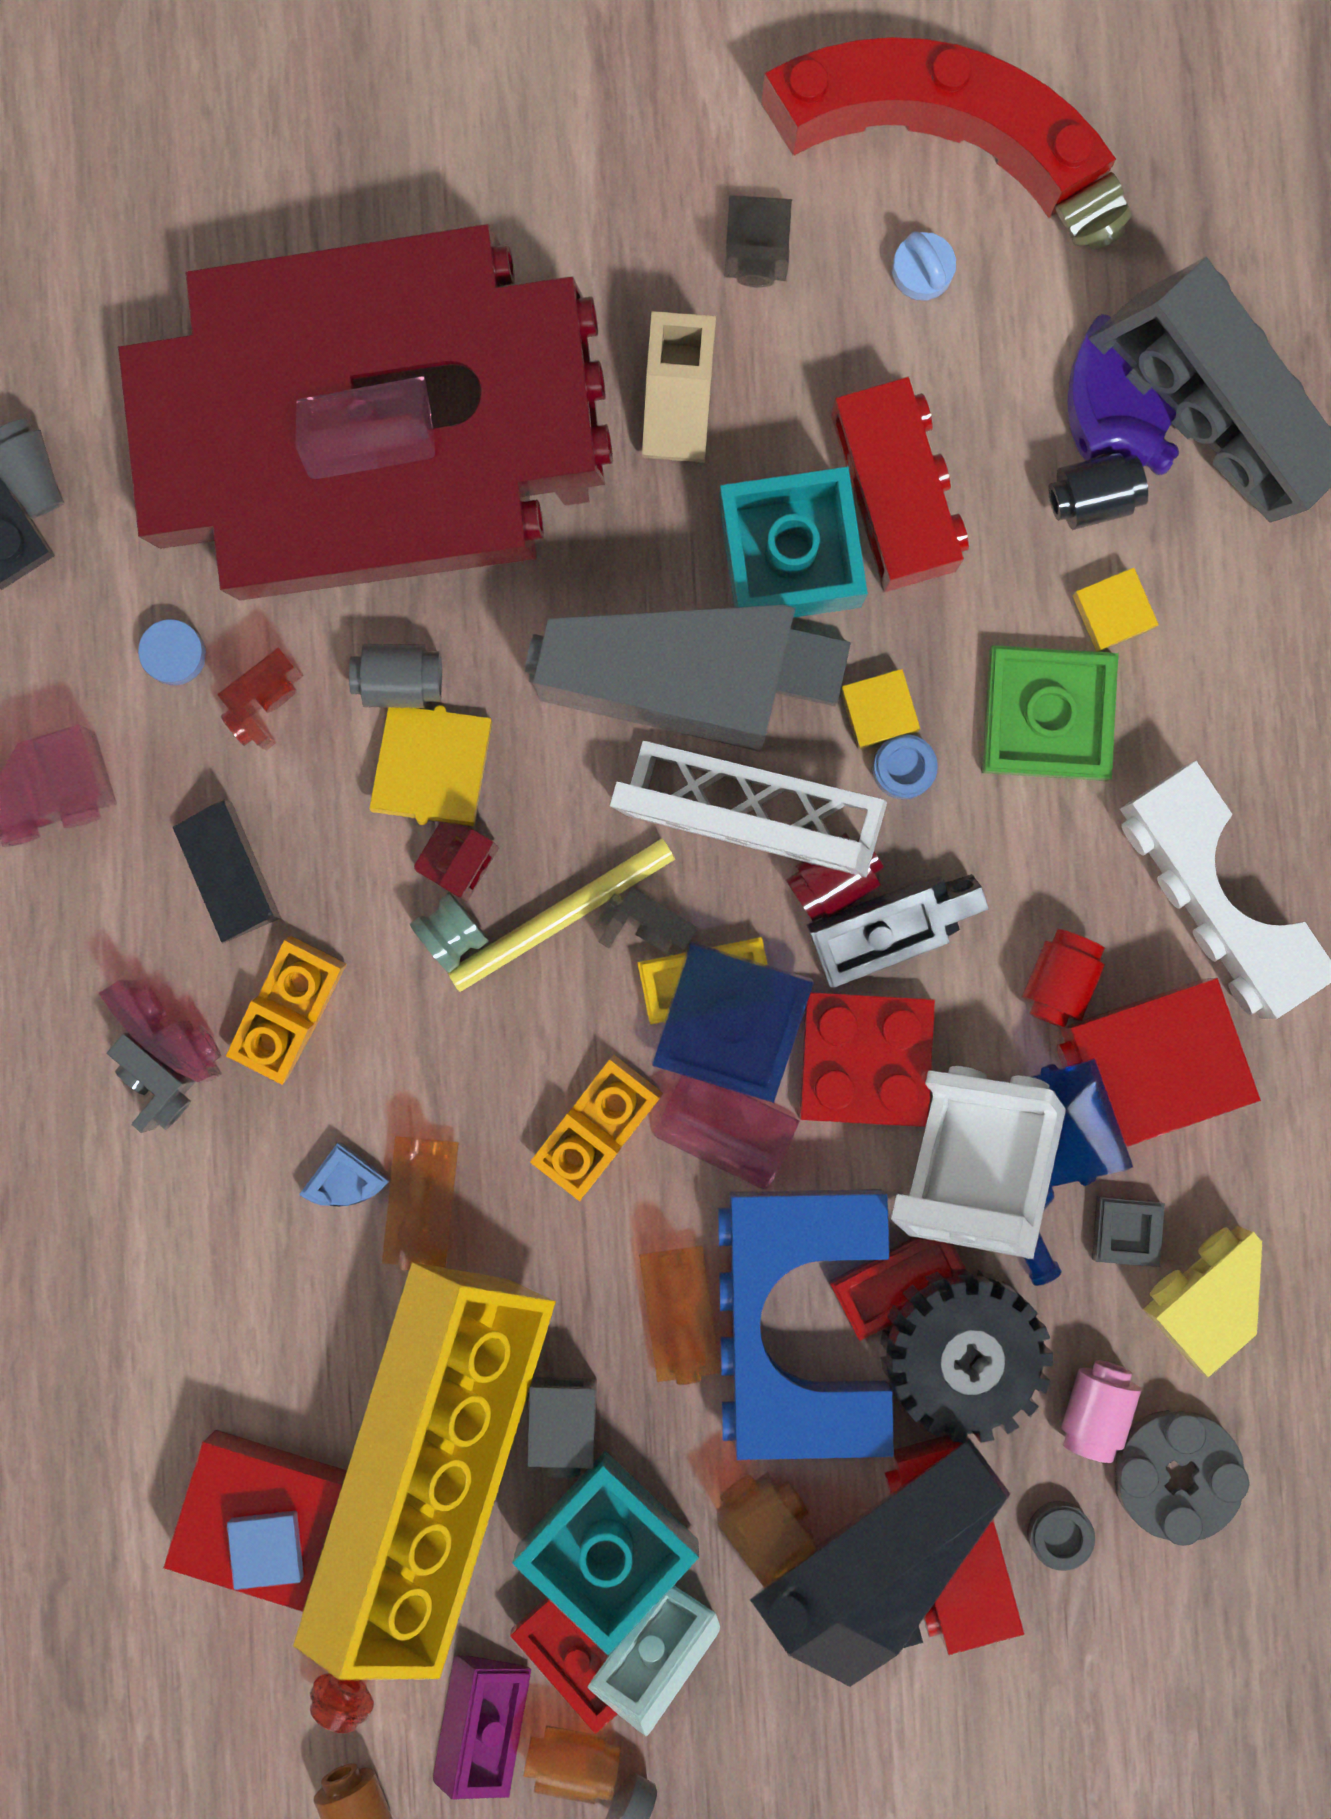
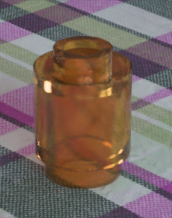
[523,1725,621,1805]

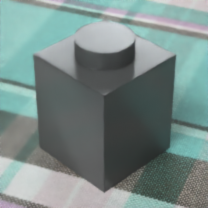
[528,1377,597,1478]

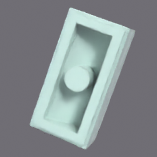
[588,1586,720,1736]

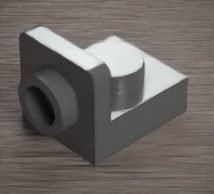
[106,1032,196,1133]

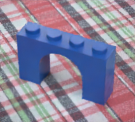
[718,1189,894,1460]

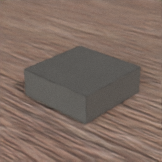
[776,629,851,707]
[1092,1196,1165,1267]

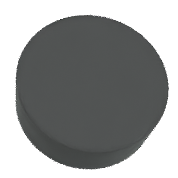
[1027,1501,1095,1571]
[606,1772,657,1819]

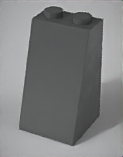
[525,605,795,752]

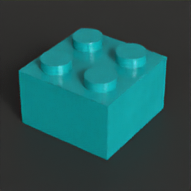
[718,466,868,618]
[512,1451,699,1655]

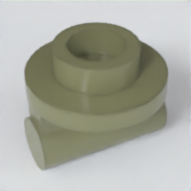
[1055,172,1132,249]

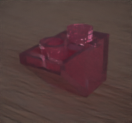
[0,724,117,847]

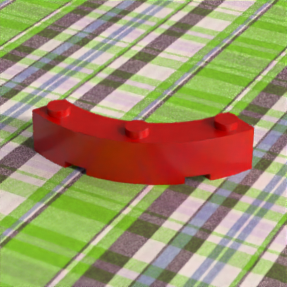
[761,37,1116,218]

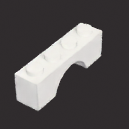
[1120,761,1331,1019]

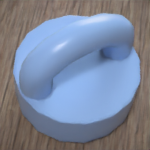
[892,232,956,301]

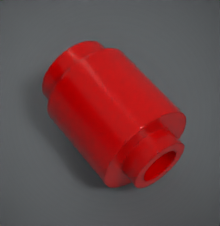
[1022,929,1105,1028]

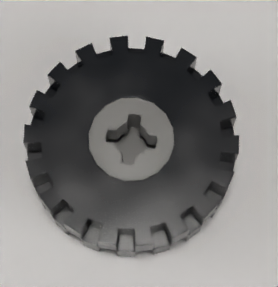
[880,1268,1053,1443]

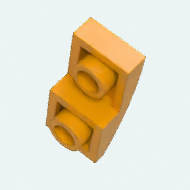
[226,936,347,1085]
[530,1054,663,1201]

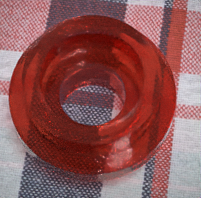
[310,1673,374,1734]

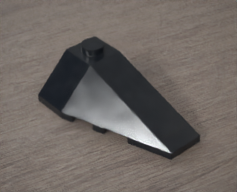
[750,1439,1011,1687]

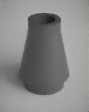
[0,418,64,519]

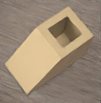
[642,311,716,463]

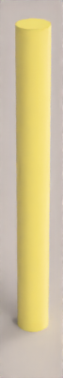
[447,838,675,992]

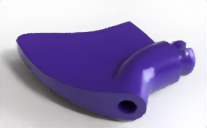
[1068,314,1179,475]

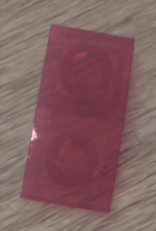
[99,979,222,1083]

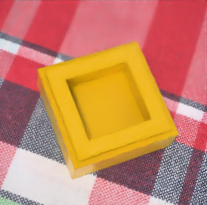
[1072,567,1159,652]
[840,669,920,749]

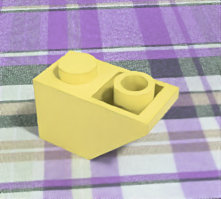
[1142,1226,1262,1377]

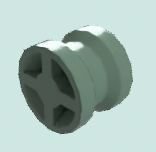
[410,892,489,973]

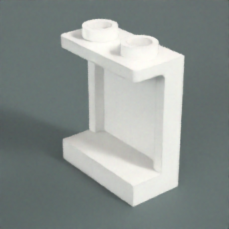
[891,1066,1066,1259]

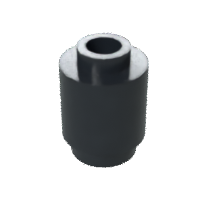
[1049,453,1148,530]

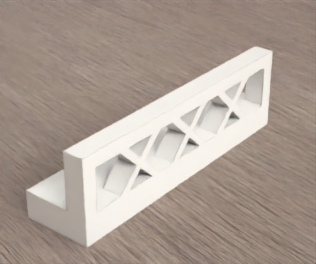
[610,741,887,877]

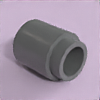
[349,644,442,708]

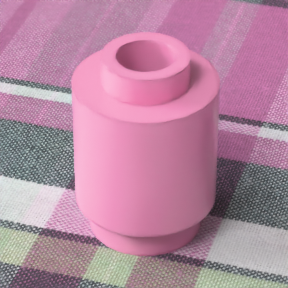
[1061,1360,1142,1463]

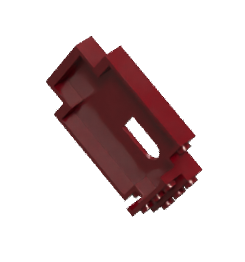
[118,224,613,601]

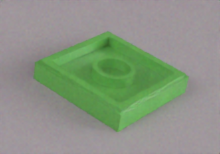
[982,645,1119,781]

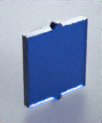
[1009,1058,1133,1188]

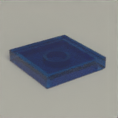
[651,941,814,1103]

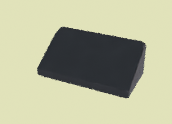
[172,799,281,943]

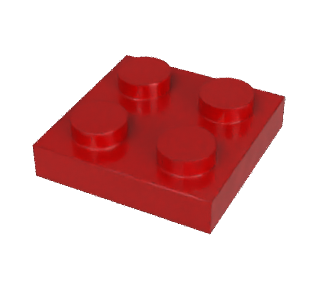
[799,992,935,1127]

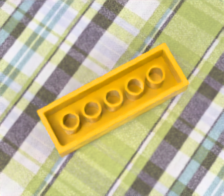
[293,1262,556,1679]

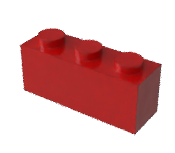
[831,377,969,593]
[884,1435,1025,1655]

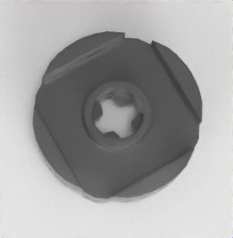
[1114,1410,1250,1546]

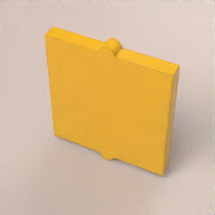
[369,705,492,826]

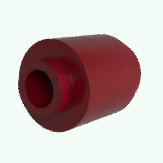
[786,832,884,922]

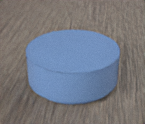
[138,619,206,685]
[872,735,938,800]

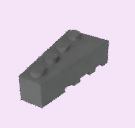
[1088,256,1331,523]

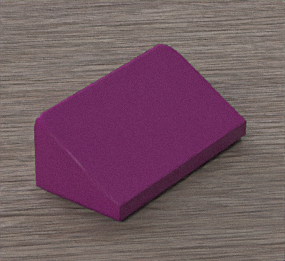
[433,1656,532,1800]

